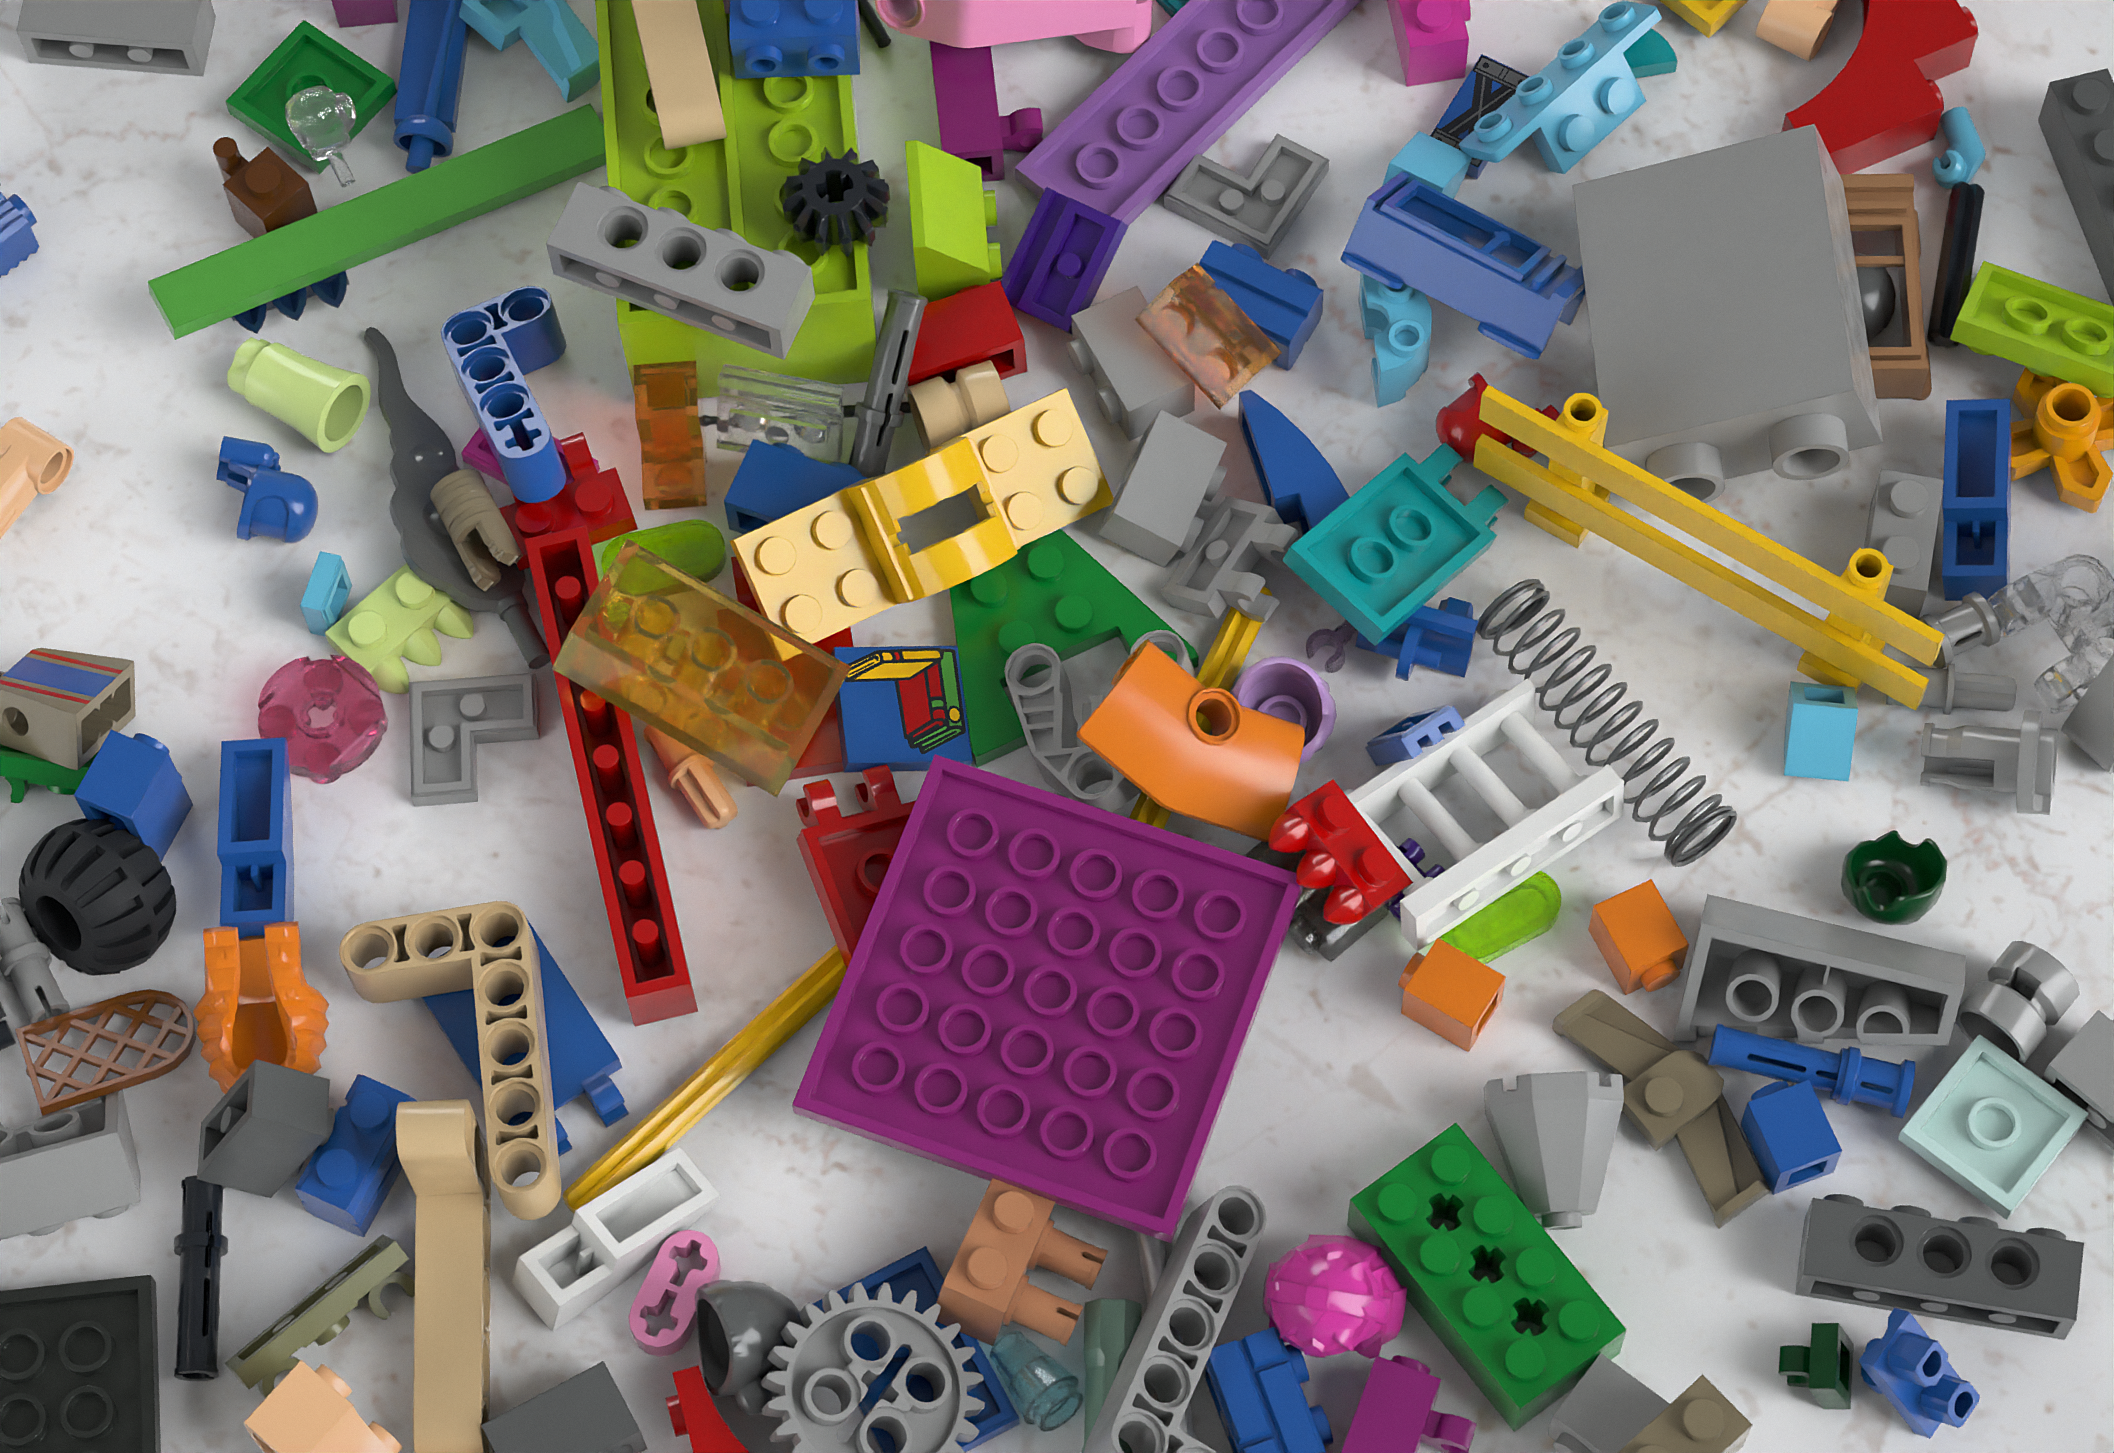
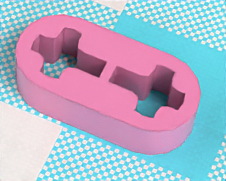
[629,1230,721,1357]

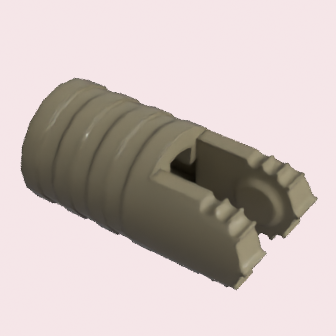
[430,469,523,592]

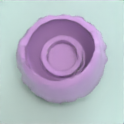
[1231,656,1337,765]

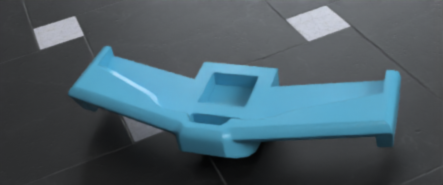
[459,0,600,103]

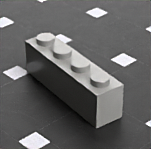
[1673,894,1966,1046]
[0,1090,141,1240]

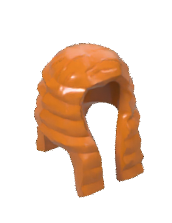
[193,921,330,1094]

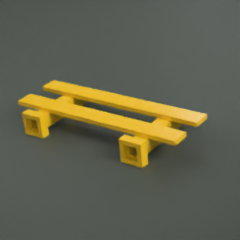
[1473,385,1945,711]

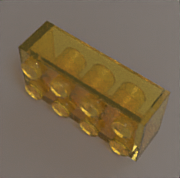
[552,538,852,797]

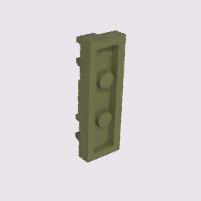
[225,1234,415,1399]

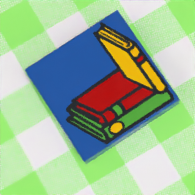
[830,646,973,773]

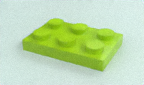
[1950,261,2114,398]

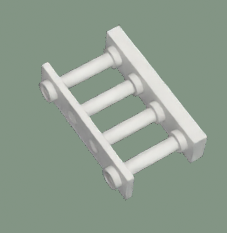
[1343,678,1624,952]

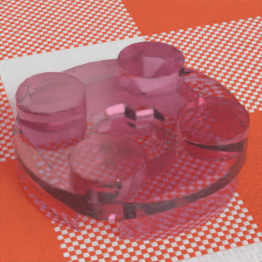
[257,655,388,784]

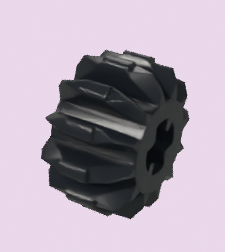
[783,146,890,257]

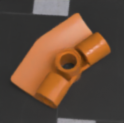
[1076,639,1305,843]

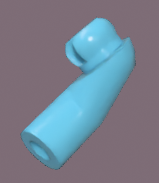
[1931,107,1986,189]

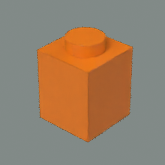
[1588,879,1689,995]
[1398,938,1506,1052]

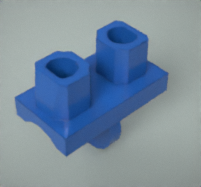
[1355,597,1478,681]
[1858,1308,1980,1439]

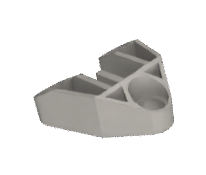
[1004,630,1195,812]

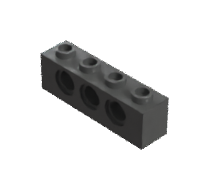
[1795,1194,2084,1340]

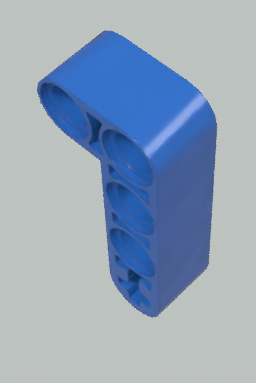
[440,286,567,503]

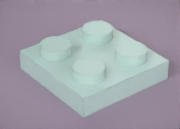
[1898,1034,2089,1220]

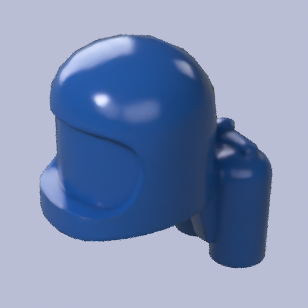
[216,436,318,544]

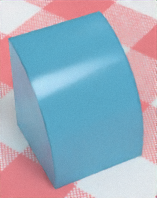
[1382,131,1472,199]
[1784,681,1858,782]

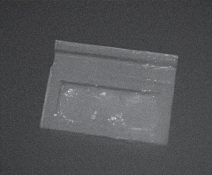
[716,364,845,464]

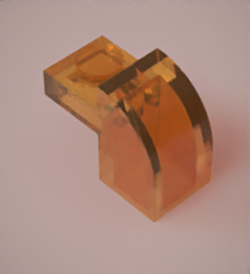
[633,361,708,511]

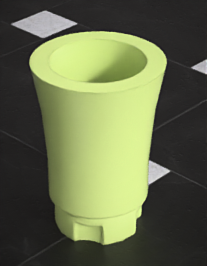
[227,337,371,453]

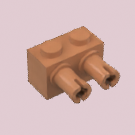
[936,1178,1108,1347]

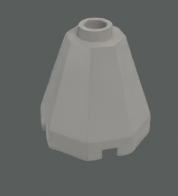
[1484,1071,1624,1230]

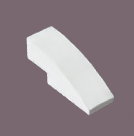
[512,1146,721,1332]

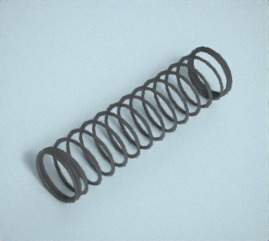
[1476,579,1738,867]

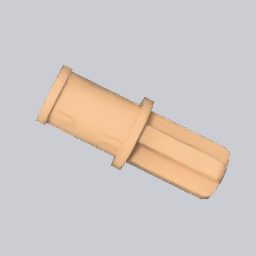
[643,712,738,830]

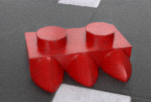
[1269,779,1413,925]

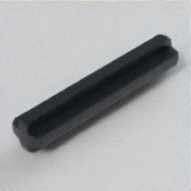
[1927,181,1985,349]

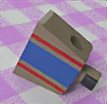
[0,648,136,770]

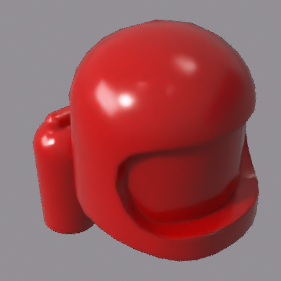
[1435,372,1560,464]

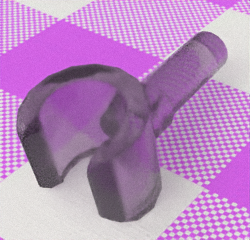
[1306,620,1357,673]

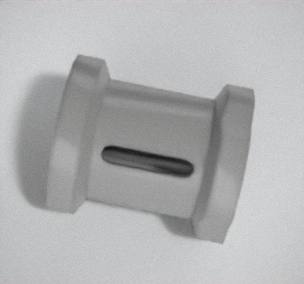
[1918,591,2001,669]

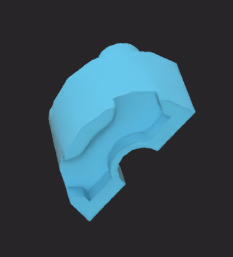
[1358,272,1432,408]

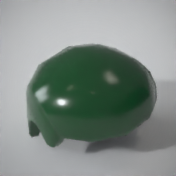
[1841,830,1948,925]

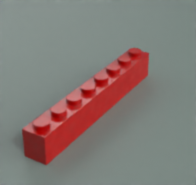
[524,525,698,1027]

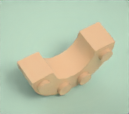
[244,1360,403,1453]

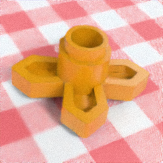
[2011,367,2114,513]

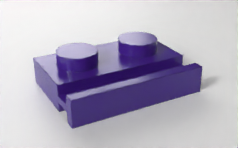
[1001,187,1129,335]

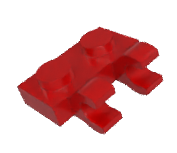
[499,432,638,571]

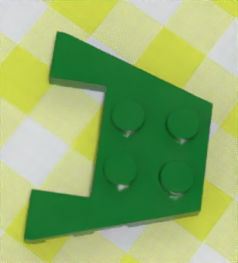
[949,529,1199,768]

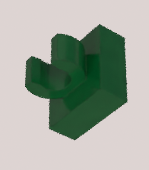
[1778,1323,1854,1409]

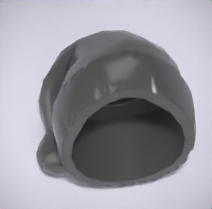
[695,1280,805,1415]

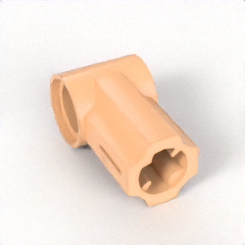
[1755,0,1842,62]
[0,417,74,539]

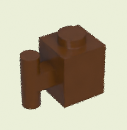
[213,137,318,238]

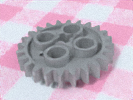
[761,1282,985,1453]

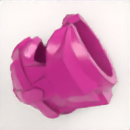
[1262,1235,1407,1359]

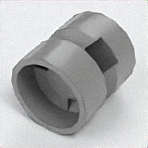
[1956,941,2080,1065]

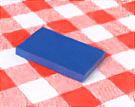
[813,1246,1020,1453]

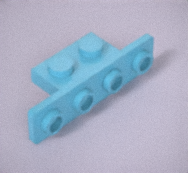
[1459,0,1661,174]

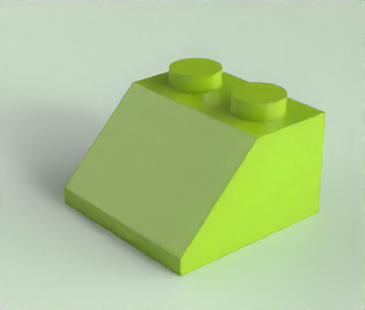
[905,140,1002,303]

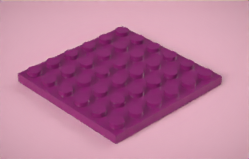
[792,754,1304,1243]

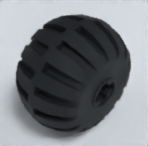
[19,818,176,976]

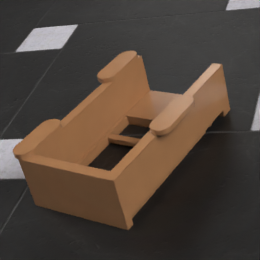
[1839,174,1932,401]

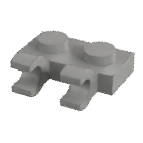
[1160,496,1299,622]

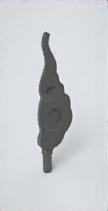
[364,327,551,669]

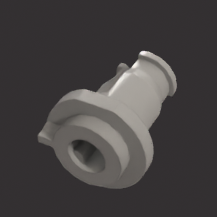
[1920,710,2058,815]

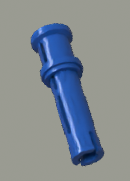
[1708,1023,1916,1119]

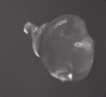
[285,85,356,187]

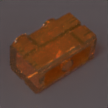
[1135,262,1282,410]

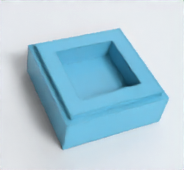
[300,551,352,637]

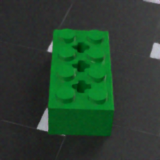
[1347,1123,1627,1432]

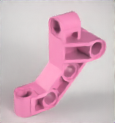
[875,0,1153,54]

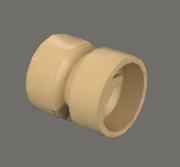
[907,360,1011,454]

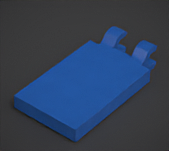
[420,918,629,1157]

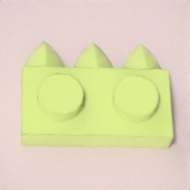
[325,563,474,694]

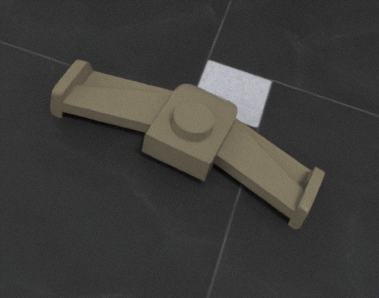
[1552,989,1771,1229]

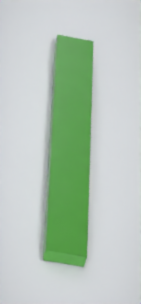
[148,103,606,340]

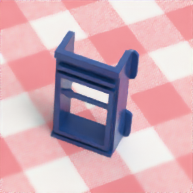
[1340,171,1586,359]

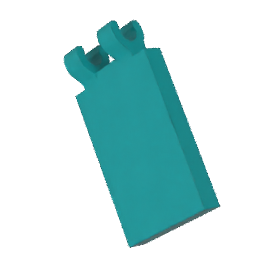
[1282,442,1510,646]

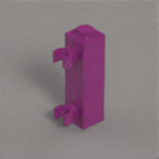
[929,40,1043,182]
[1341,1355,1477,1453]

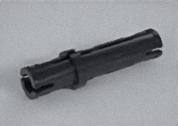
[174,1175,228,1381]

